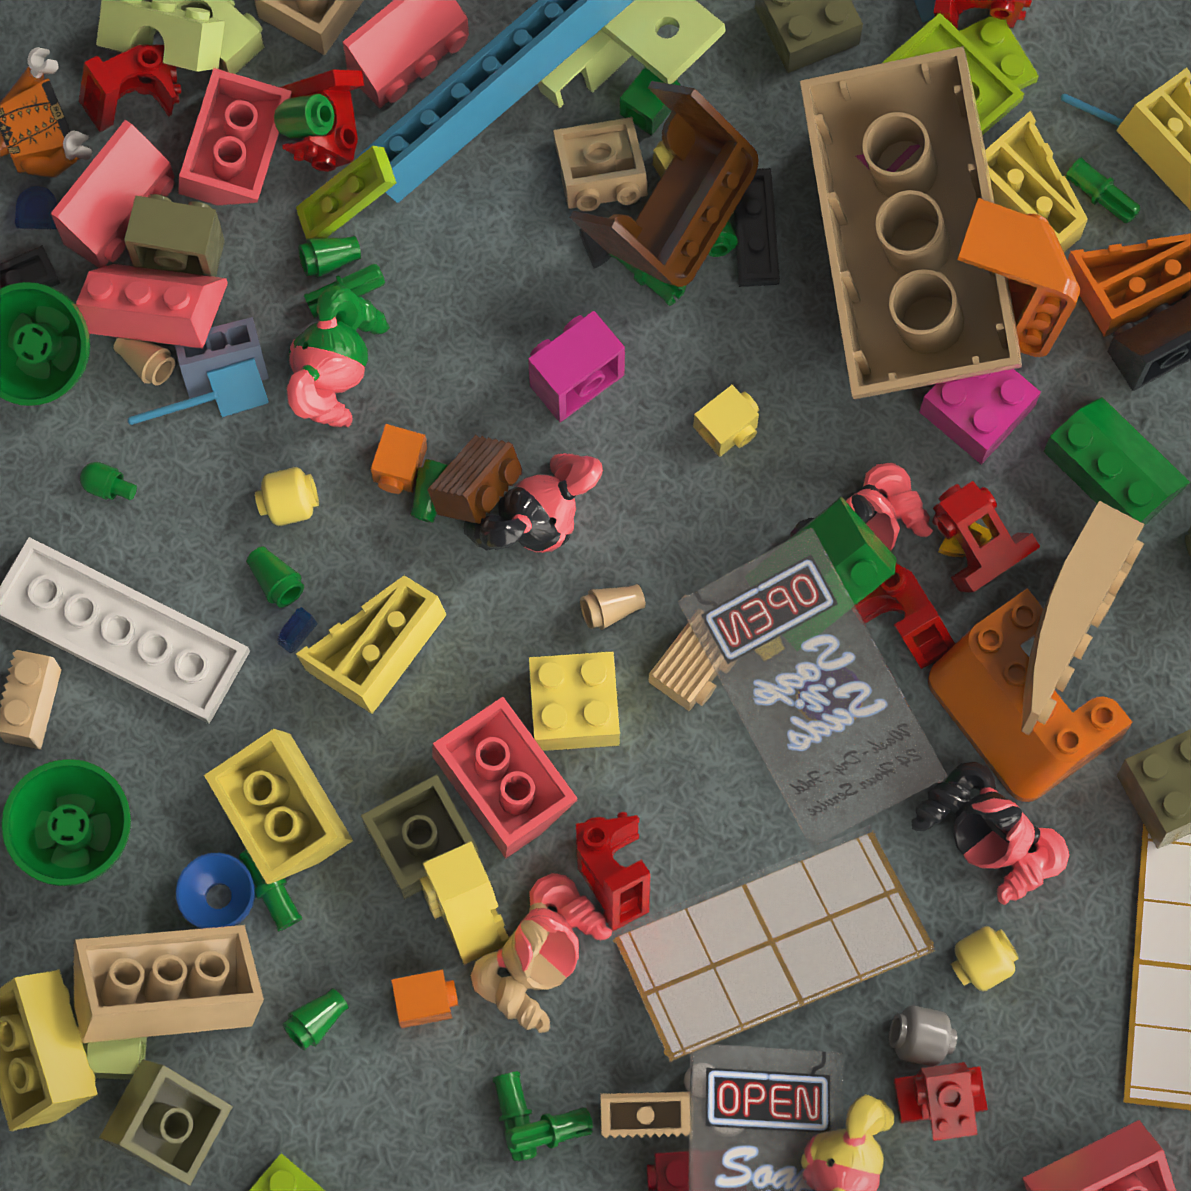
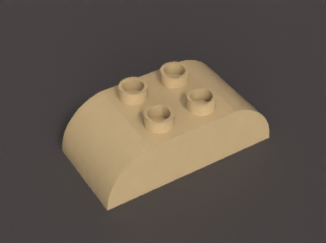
[800,46,1022,399]

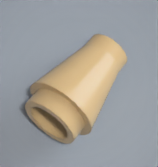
[114,337,175,386]
[580,584,645,630]

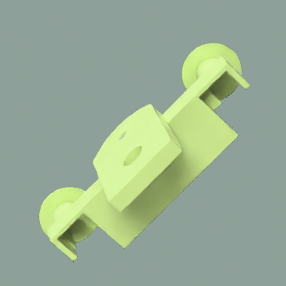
[538,0,726,108]

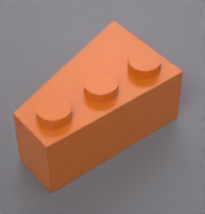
[1068,233,1191,337]

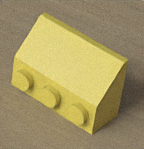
[204,729,353,884]

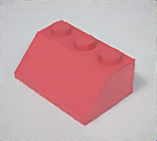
[343,0,469,108]
[178,68,292,206]
[51,120,175,268]
[76,264,228,349]
[432,697,578,859]
[1023,1120,1176,1191]

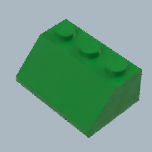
[1043,397,1190,526]
[745,497,897,651]

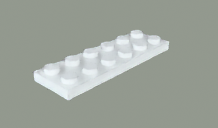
[0,537,250,724]

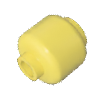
[255,467,319,526]
[951,926,1019,991]

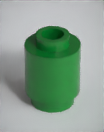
[274,94,334,139]

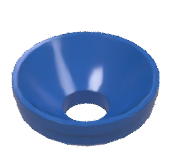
[176,853,255,929]

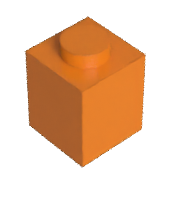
[371,424,427,494]
[391,970,459,1029]

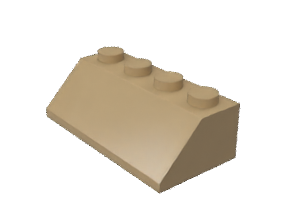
[74,925,264,1043]

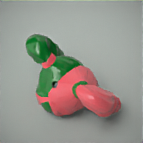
[287,284,390,427]

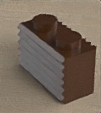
[428,435,522,524]

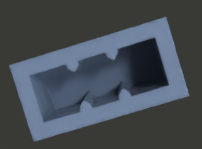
[175,317,269,399]

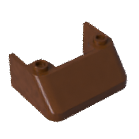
[569,81,759,287]

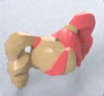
[471,873,612,1033]

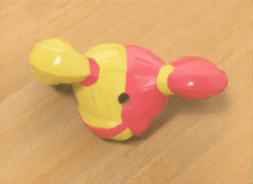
[801,1095,894,1191]

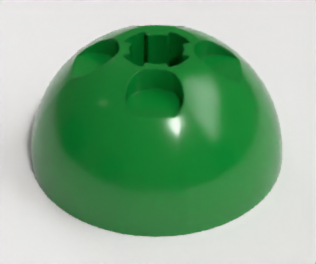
[0,282,90,406]
[2,759,131,886]

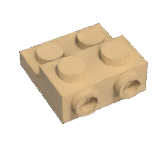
[553,117,648,212]

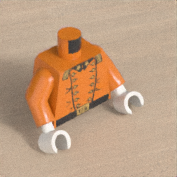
[0,47,92,178]

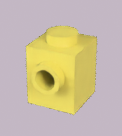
[693,385,759,457]

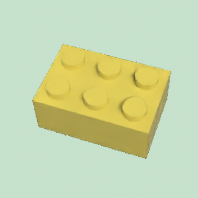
[0,970,98,1131]

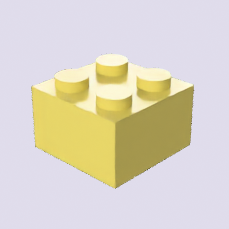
[529,651,620,751]

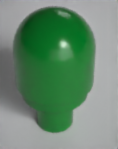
[80,462,137,500]

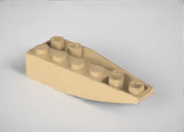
[1021,501,1145,735]

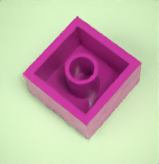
[528,311,625,423]
[919,369,1041,465]

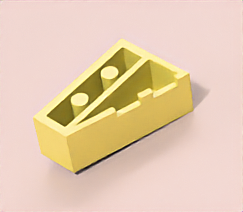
[1116,68,1191,211]
[985,111,1088,253]
[296,575,447,714]
[420,841,509,965]

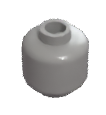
[889,1005,957,1066]

